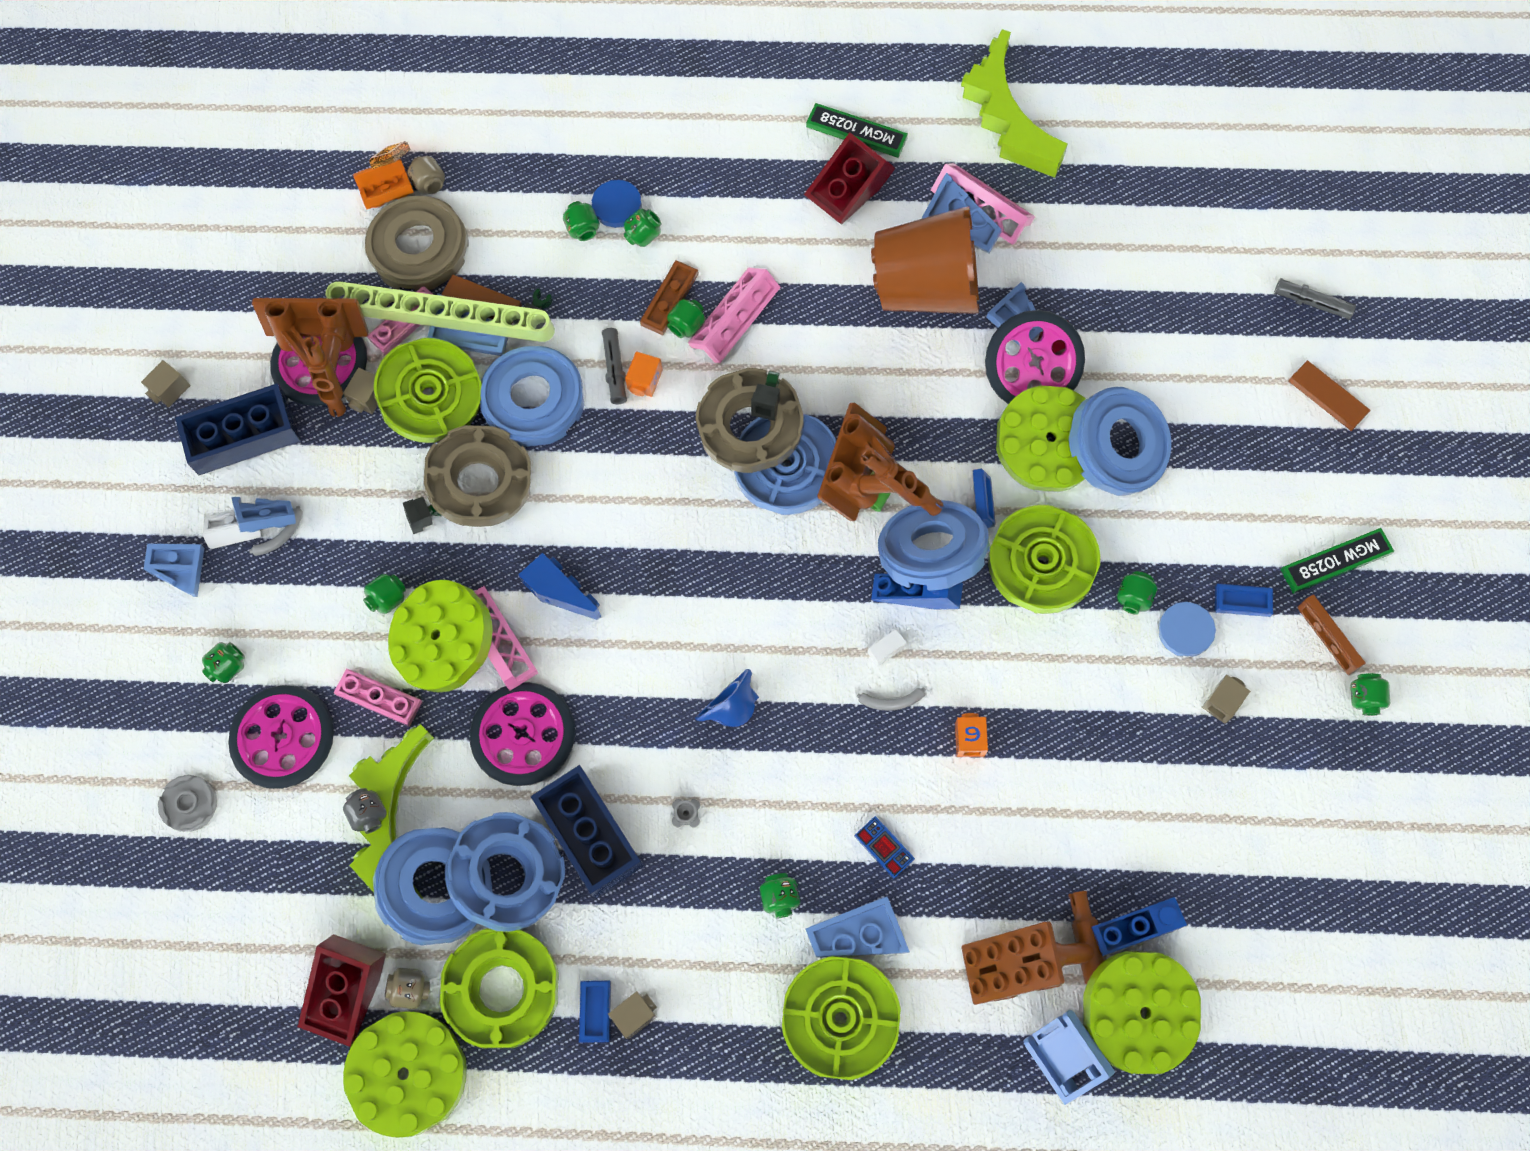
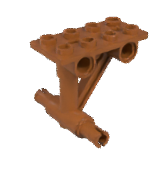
[252,298,369,417]
[817,402,943,521]
[961,891,1107,1005]

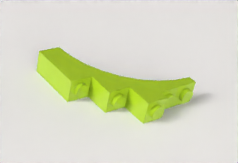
[961,29,1068,178]
[349,724,434,899]

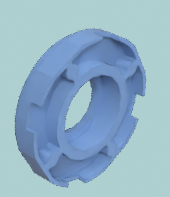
[480,346,585,447]
[1069,387,1171,496]
[878,500,990,591]
[445,812,565,932]
[373,827,492,945]

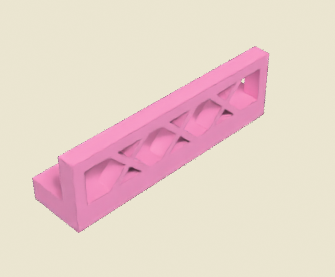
[930,163,1036,245]
[688,268,781,363]
[474,586,538,691]

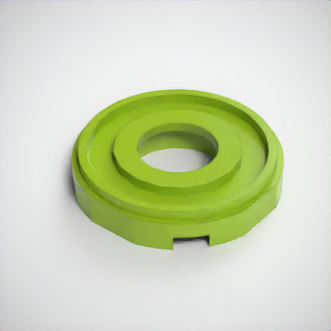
[440,929,559,1048]

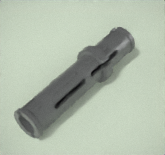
[1274,278,1356,320]
[601,328,627,405]

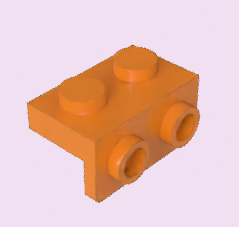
[353,158,414,210]

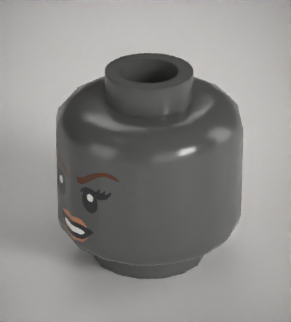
[343,788,387,834]

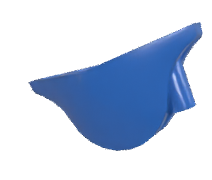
[695,669,759,727]

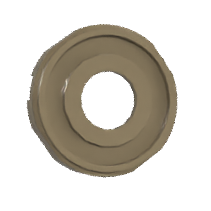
[365,196,469,292]
[696,368,804,473]
[424,425,531,527]

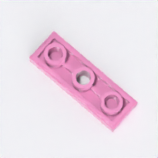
[368,287,433,355]
[334,668,422,727]

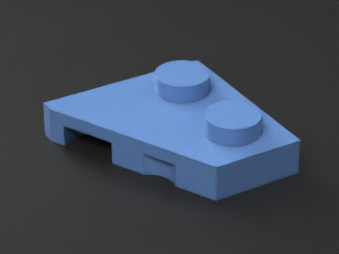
[986,282,1043,346]
[231,497,296,533]
[144,544,205,597]

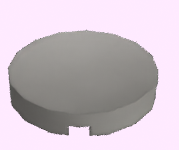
[158,775,217,832]

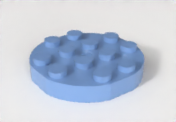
[734,414,836,515]

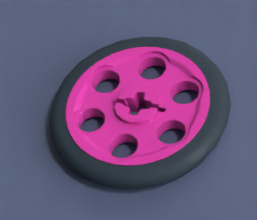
[985,310,1085,404]
[270,337,368,406]
[470,682,575,786]
[228,685,334,789]

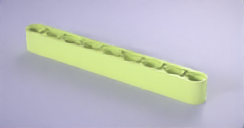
[326,282,555,342]

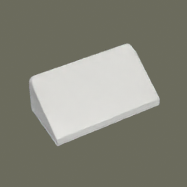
[202,511,262,549]

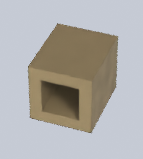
[141,360,191,408]
[343,367,378,414]
[1201,674,1251,724]
[608,991,657,1040]

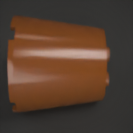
[871,206,979,314]

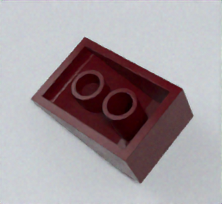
[804,132,896,225]
[298,934,386,1047]

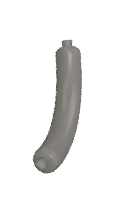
[249,506,303,556]
[856,687,926,711]

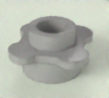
[672,799,700,828]

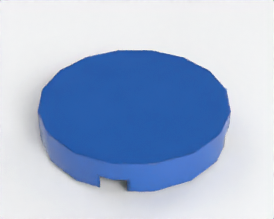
[591,180,642,228]

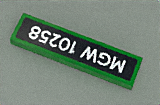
[806,103,908,158]
[1281,528,1394,594]

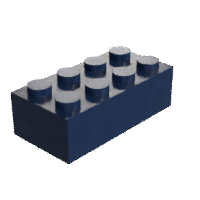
[175,383,300,476]
[530,765,644,898]

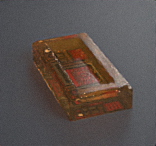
[369,141,411,169]

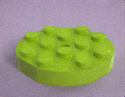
[374,338,482,443]
[996,385,1086,492]
[988,505,1100,614]
[388,580,493,692]
[1083,951,1201,1074]
[782,956,901,1080]
[343,1011,467,1138]

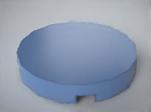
[1159,602,1216,657]

